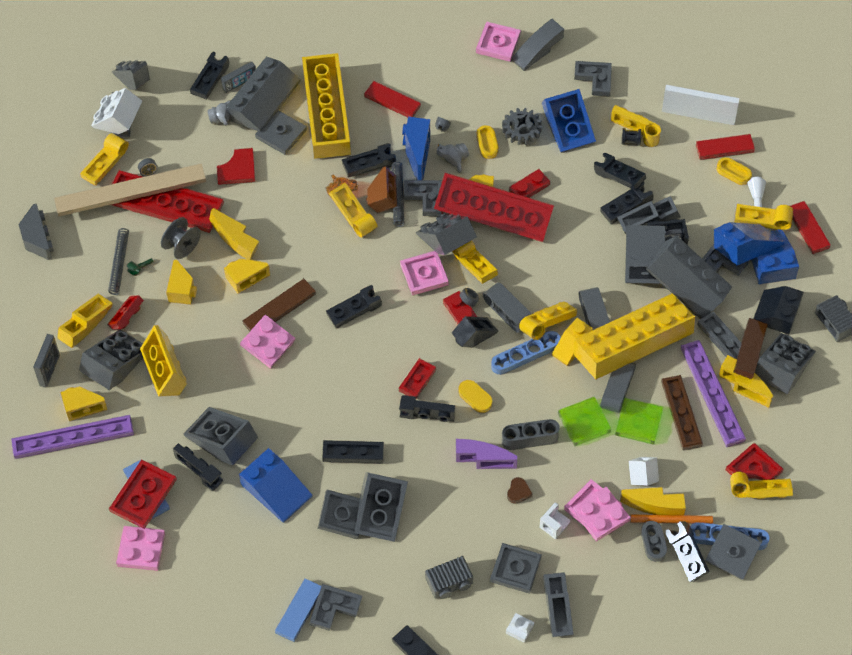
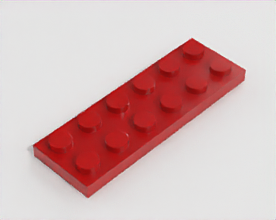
[111,170,224,233]
[434,173,554,242]

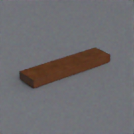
[242,278,316,331]
[733,318,768,379]
[661,375,703,451]

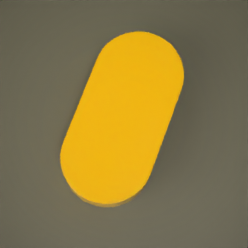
[476,125,499,159]
[717,157,752,185]
[458,380,492,413]

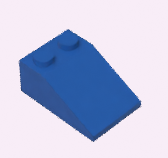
[542,89,596,152]
[402,117,431,180]
[714,222,784,266]
[751,230,799,284]
[239,448,313,523]

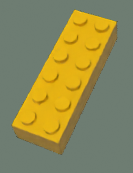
[302,53,351,159]
[574,293,695,379]

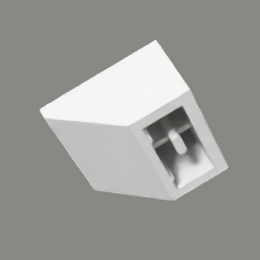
[91,88,142,134]

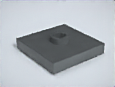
[255,110,307,155]
[33,334,60,388]
[317,489,360,539]
[705,524,761,580]
[490,543,542,594]

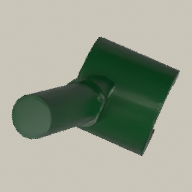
[127,258,154,276]

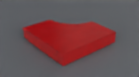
[217,148,255,185]
[725,443,784,480]

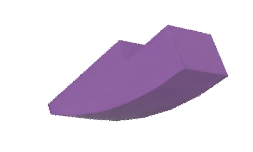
[456,439,517,469]

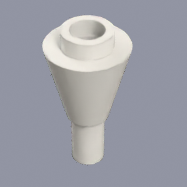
[747,177,766,207]

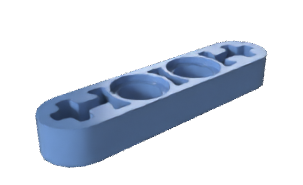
[491,331,561,375]
[691,522,770,550]

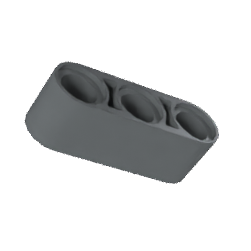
[482,282,531,333]
[578,287,610,330]
[600,363,636,413]
[502,419,560,450]

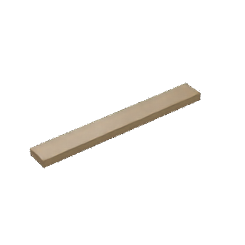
[54,163,206,217]

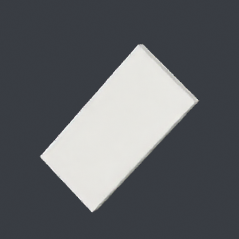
[662,85,740,125]

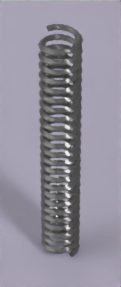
[392,162,405,227]
[108,228,129,295]

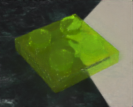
[558,396,611,446]
[615,398,663,445]

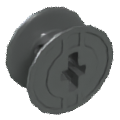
[161,217,201,259]

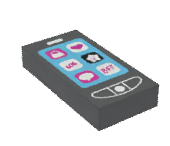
[221,62,256,93]

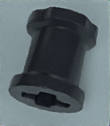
[621,128,641,146]

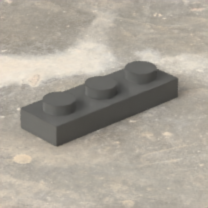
[697,311,741,360]

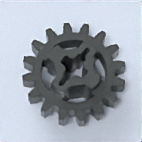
[502,108,542,145]

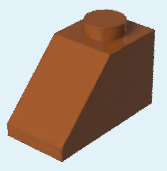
[366,167,397,213]

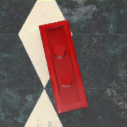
[364,81,421,118]
[696,134,755,160]
[791,201,831,254]

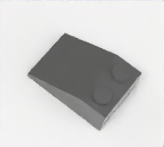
[184,407,258,465]
[354,472,408,542]

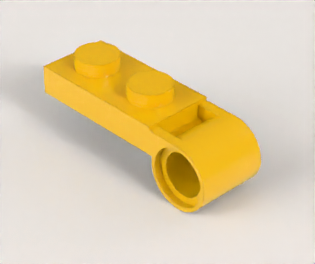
[611,105,661,147]
[80,133,129,186]
[329,182,378,238]
[734,204,793,230]
[452,240,498,284]
[519,301,577,340]
[730,472,793,499]

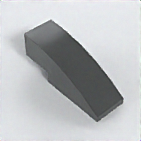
[512,19,564,71]
[617,196,681,234]
[543,572,574,637]

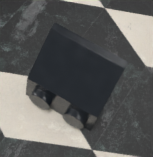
[753,286,804,335]

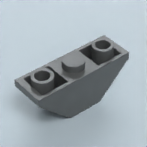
[112,60,150,90]
[18,203,54,260]

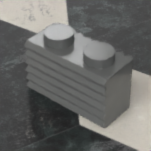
[815,295,852,342]
[425,556,473,599]

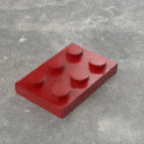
[109,459,177,529]

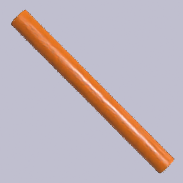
[630,514,713,524]

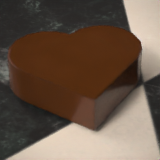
[507,477,533,504]

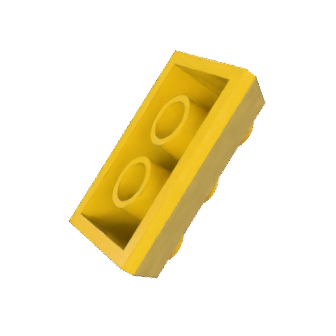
[140,325,187,397]

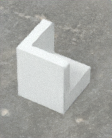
[629,457,659,486]
[539,502,570,540]

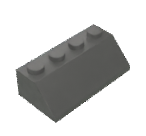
[226,56,301,132]
[646,236,732,319]

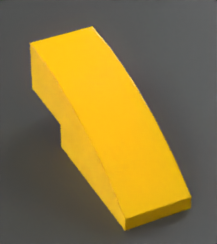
[209,208,259,260]
[57,293,113,348]
[719,355,773,408]
[620,487,686,515]

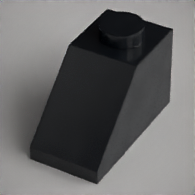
[452,316,498,347]

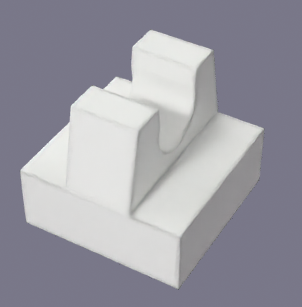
[506,613,534,643]

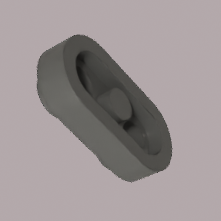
[641,521,667,562]

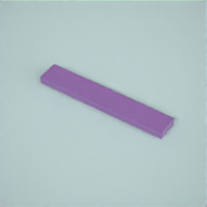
[681,340,746,448]
[11,415,134,459]

